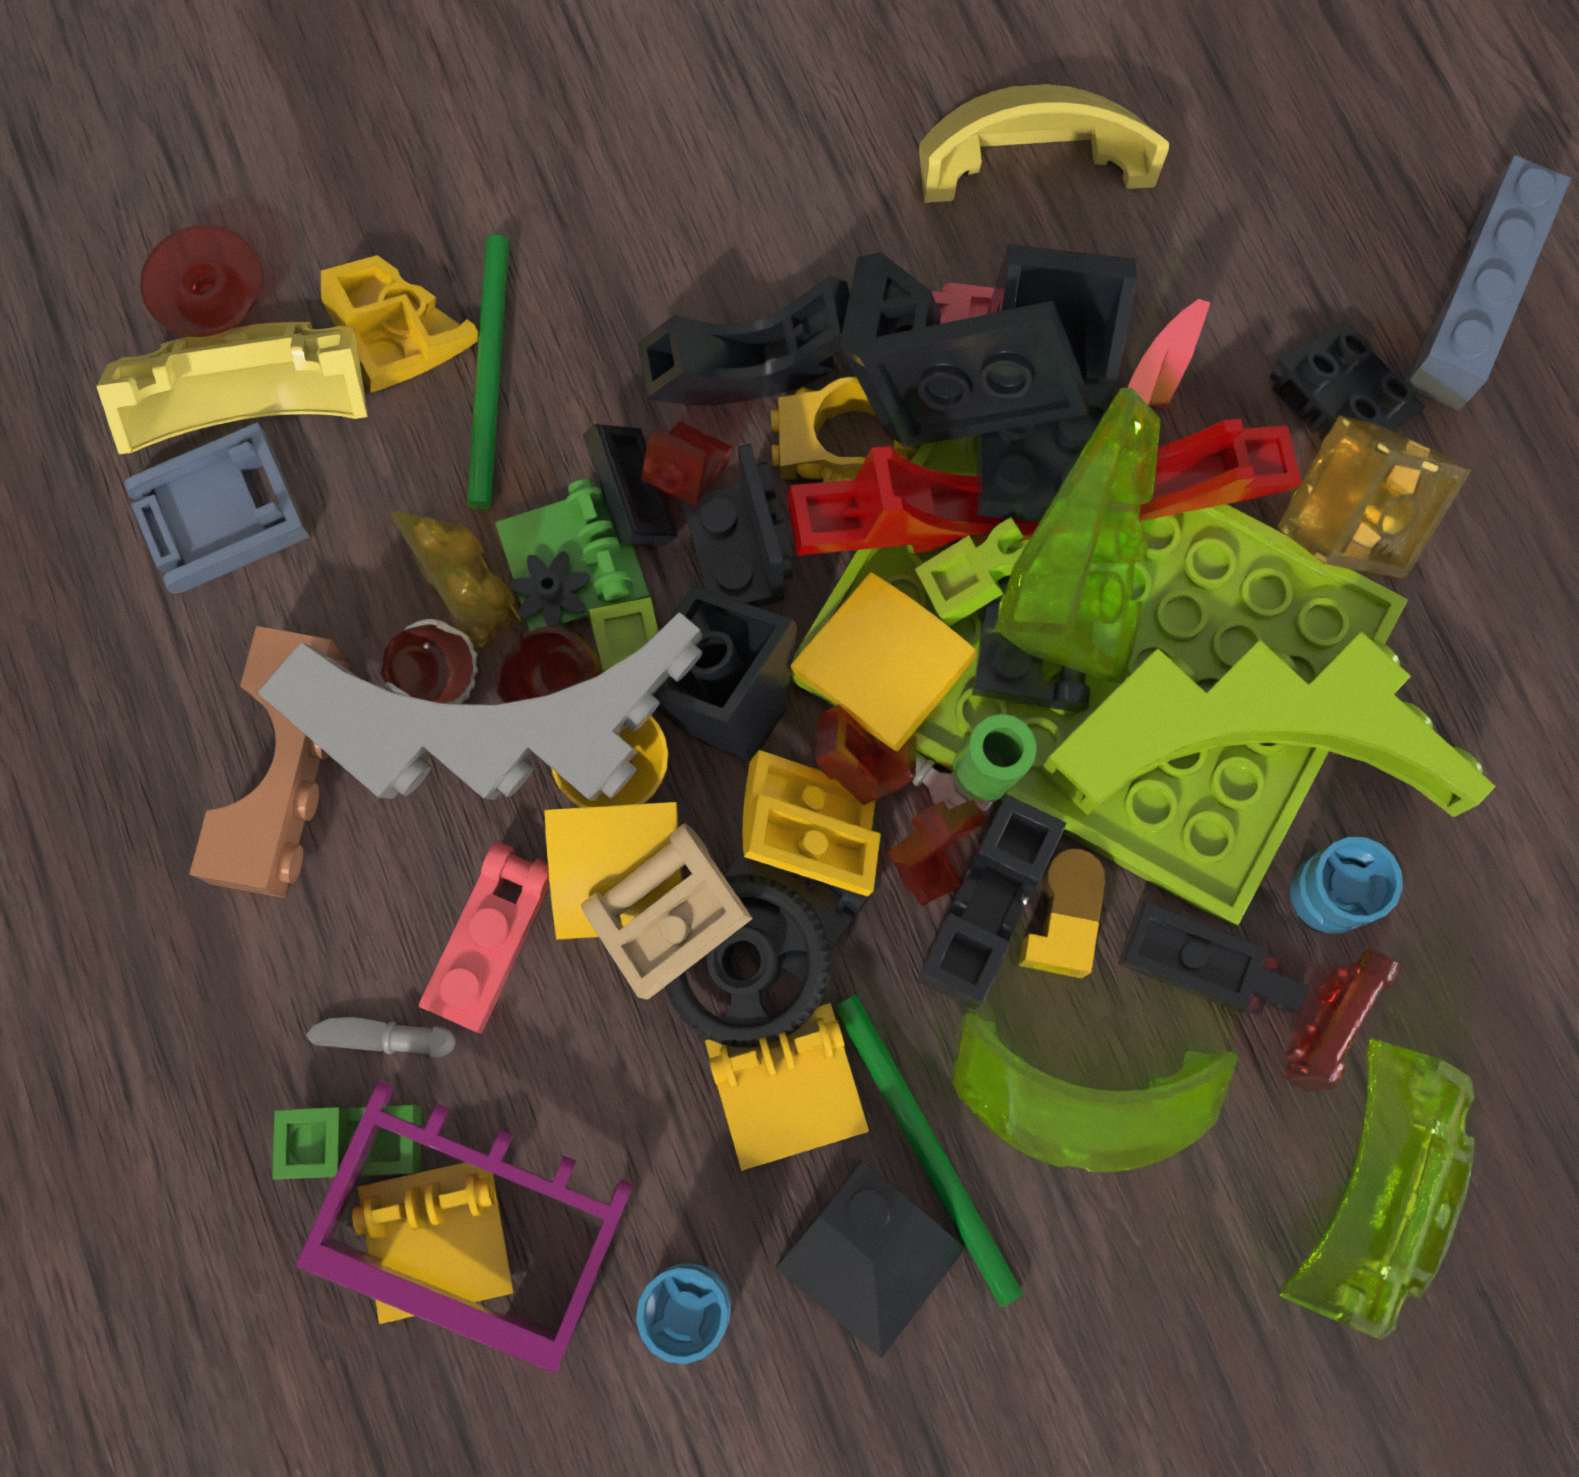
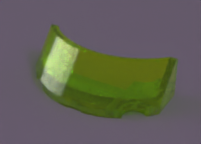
[951,1013,1238,1172]
[1279,1038,1475,1341]

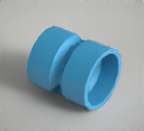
[1290,837,1403,934]
[636,1262,732,1364]

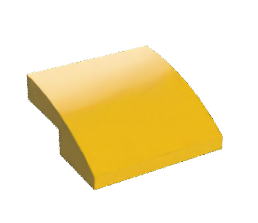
[790,572,978,752]
[742,750,881,897]
[544,802,683,940]

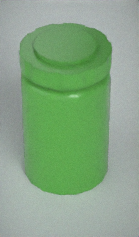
[952,714,1037,802]

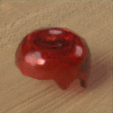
[496,625,600,703]

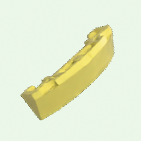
[919,84,1169,203]
[96,322,368,454]

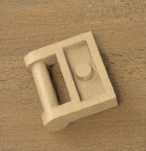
[581,823,753,1000]

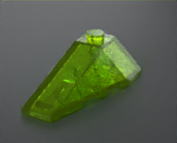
[995,388,1161,683]

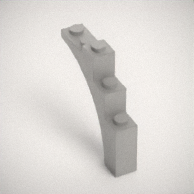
[257,612,703,801]

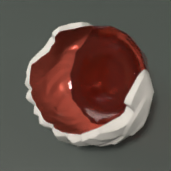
[380,619,479,704]

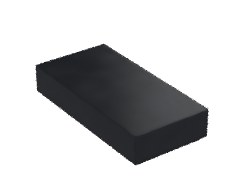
[583,424,678,546]

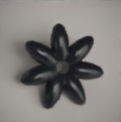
[509,551,590,630]

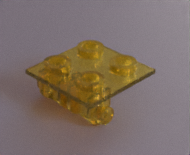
[390,510,523,647]

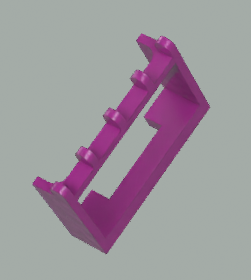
[295,1080,633,1374]

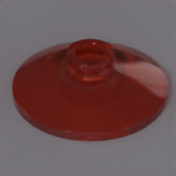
[140,225,262,337]

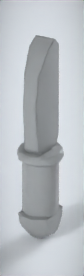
[306,1017,455,1058]

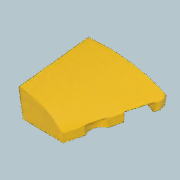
[321,255,478,393]

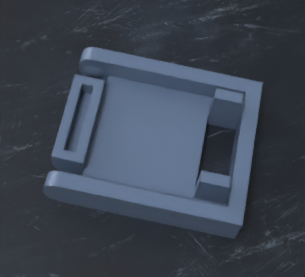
[124,422,311,594]

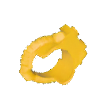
[771,377,919,482]

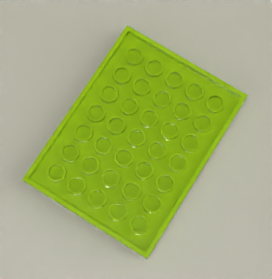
[790,435,1408,928]

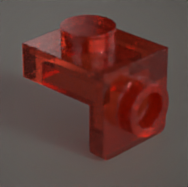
[641,421,732,506]
[815,705,917,806]
[887,799,987,906]

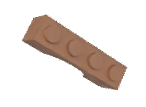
[189,626,350,898]

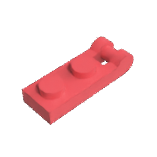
[418,841,550,1034]

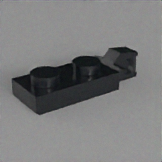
[1118,901,1310,1016]

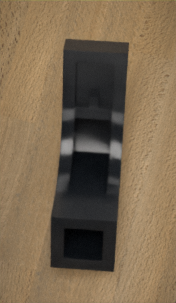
[638,276,850,405]

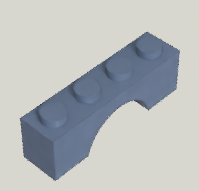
[1406,155,1571,411]

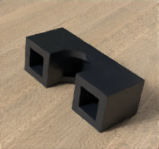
[916,794,1067,1010]

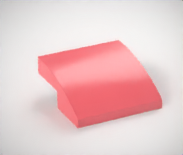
[1105,299,1210,451]

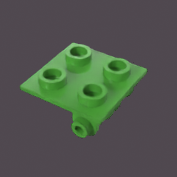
[495,479,650,635]

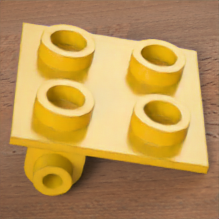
[705,1003,869,1171]
[352,1162,514,1324]

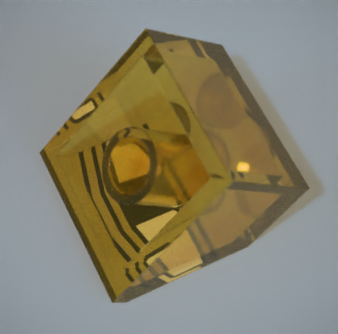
[1277,415,1472,579]

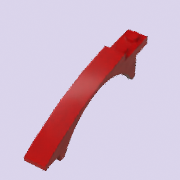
[786,419,1302,555]

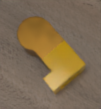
[1018,849,1105,979]

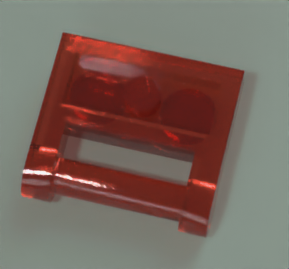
[1283,948,1402,1092]

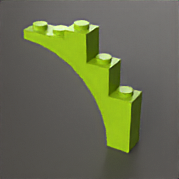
[1040,632,1496,817]

